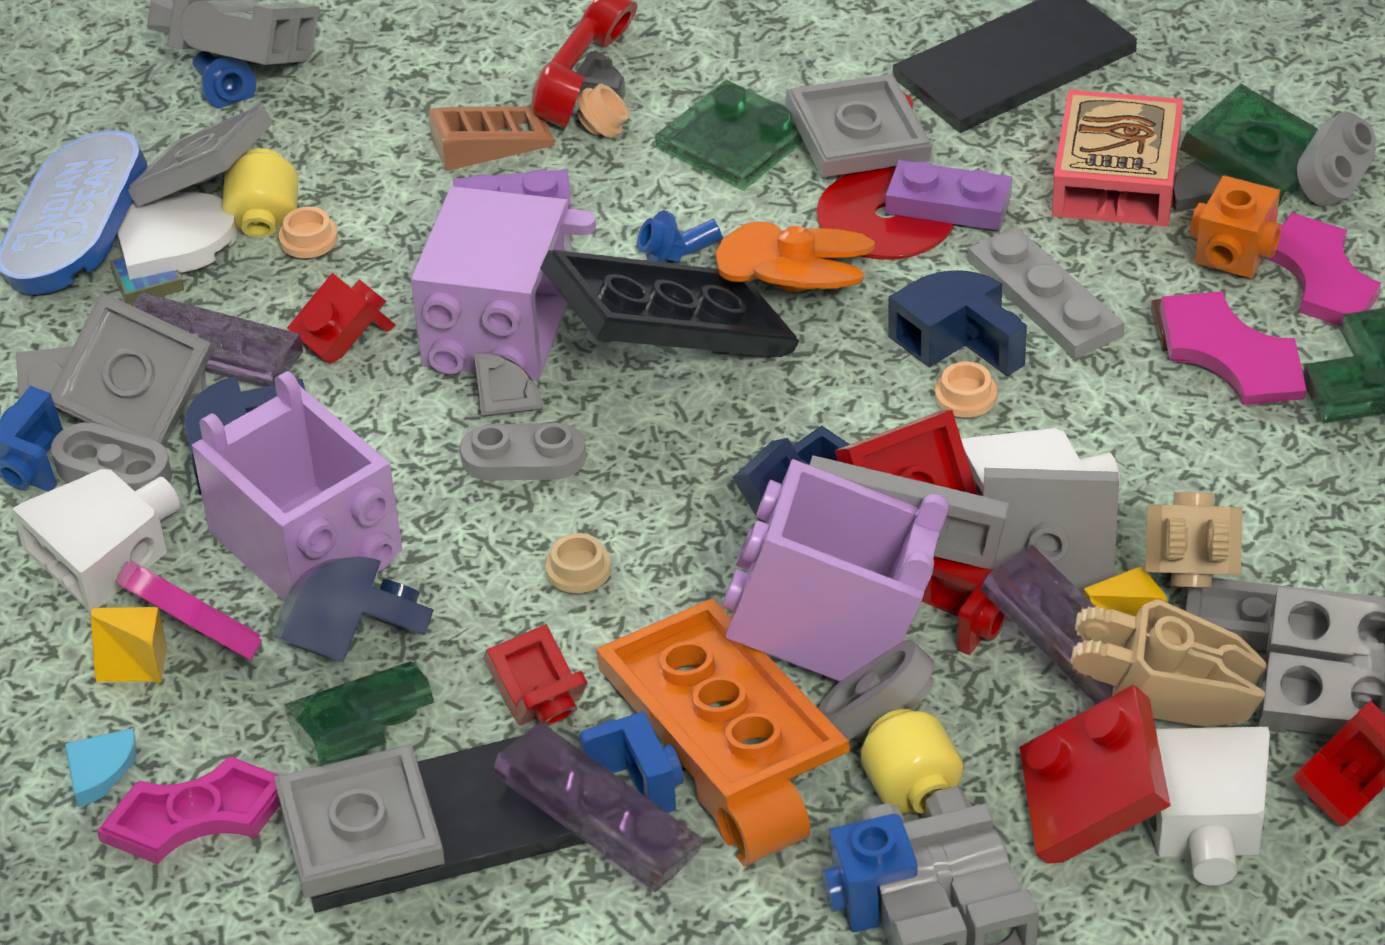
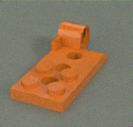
[596,598,850,867]

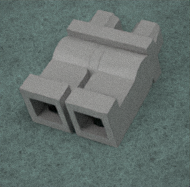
[147,0,319,65]
[1257,586,1385,736]
[863,786,1039,945]

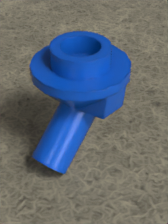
[192,51,256,109]
[637,210,723,263]

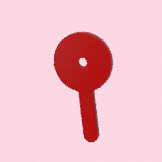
[817,94,955,260]

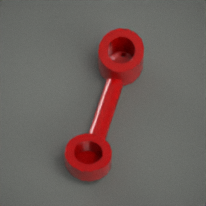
[531,0,638,130]

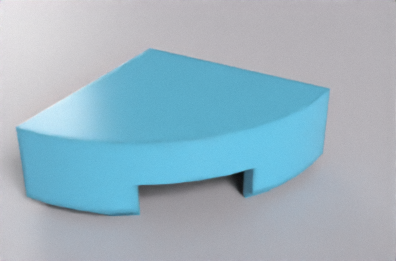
[65,728,137,807]

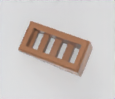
[428,107,555,171]

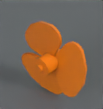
[715,221,875,292]

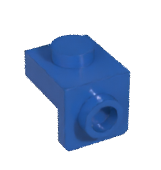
[0,385,63,492]
[579,711,683,819]
[822,814,918,933]

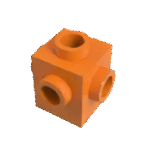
[1190,175,1282,279]

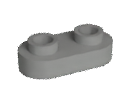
[1297,112,1376,207]
[51,422,172,491]
[460,423,586,481]
[818,640,934,741]

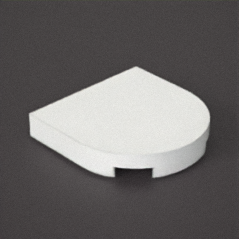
[117,192,237,280]

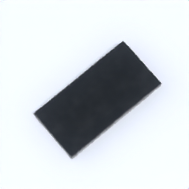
[893,0,1137,133]
[540,250,799,357]
[310,728,589,913]

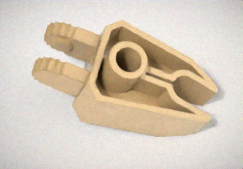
[1145,492,1243,587]
[1071,599,1267,727]

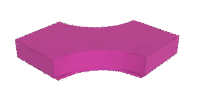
[1267,212,1381,331]
[1160,291,1307,405]
[115,560,262,660]
[97,757,280,865]

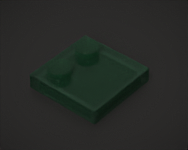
[655,80,804,191]
[1179,83,1318,207]

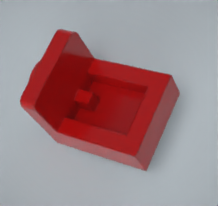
[287,272,396,364]
[921,556,1008,656]
[483,624,588,727]
[1293,700,1385,827]

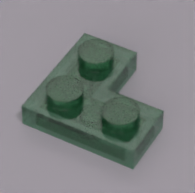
[1303,307,1385,424]
[283,661,435,766]

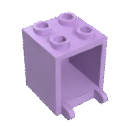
[411,186,596,381]
[192,371,403,602]
[722,459,949,681]

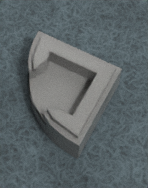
[474,352,543,416]

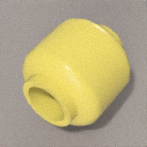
[222,148,299,236]
[861,709,963,814]

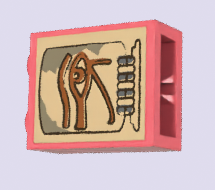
[1052,90,1184,227]

